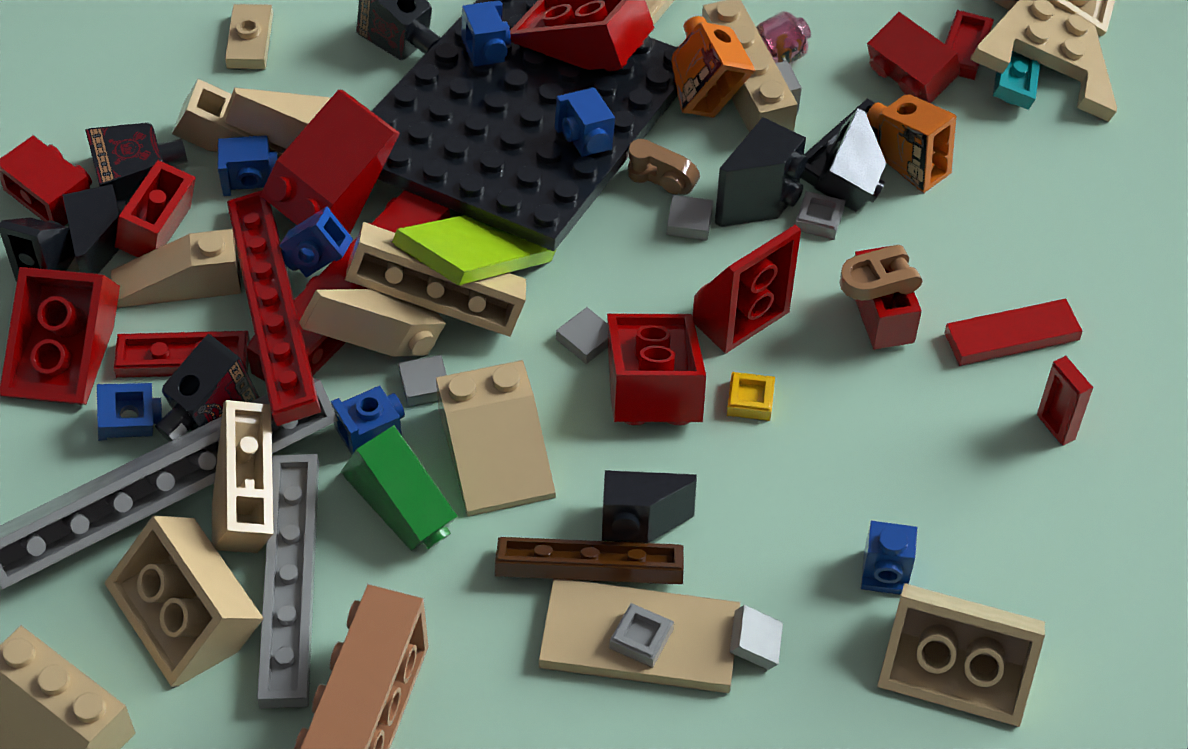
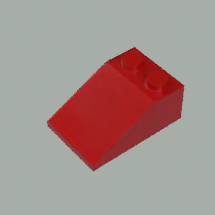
[510,0,655,72]
[260,90,400,234]
[693,224,801,354]
[0,267,120,405]
[607,313,706,426]

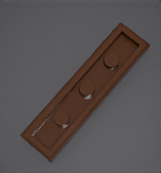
[495,537,684,585]

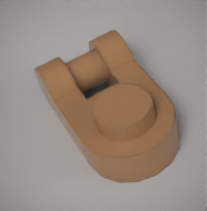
[628,139,700,195]
[839,245,923,301]

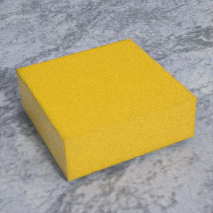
[726,372,775,421]

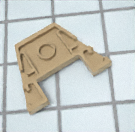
[970,0,1117,122]

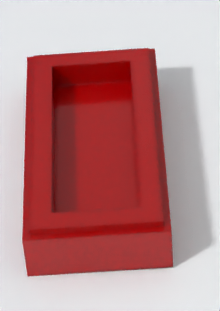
[945,10,994,80]
[1037,356,1094,446]

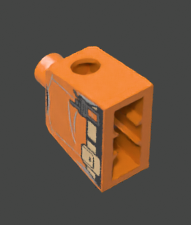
[671,16,755,118]
[867,94,956,193]

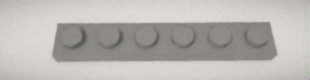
[257,454,319,708]

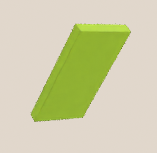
[392,215,556,286]

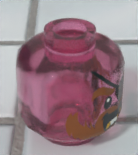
[756,11,811,64]

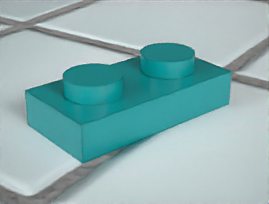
[993,51,1040,110]

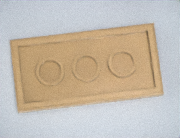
[539,579,741,694]

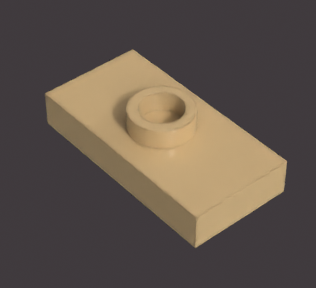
[225,4,273,69]

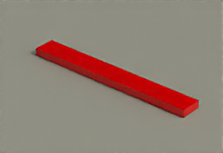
[227,190,321,426]

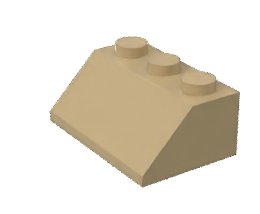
[104,516,264,686]
[877,583,1045,727]
[0,625,136,749]

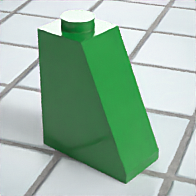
[341,425,458,551]

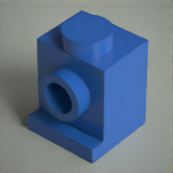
[461,0,511,66]
[554,87,615,157]
[218,135,278,196]
[280,207,353,278]
[97,383,162,441]
[331,385,405,455]
[861,520,918,595]

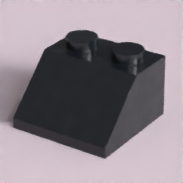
[715,117,807,227]

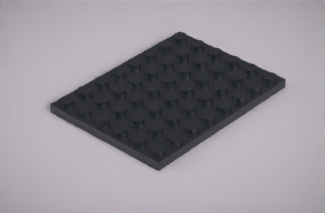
[372,0,678,251]

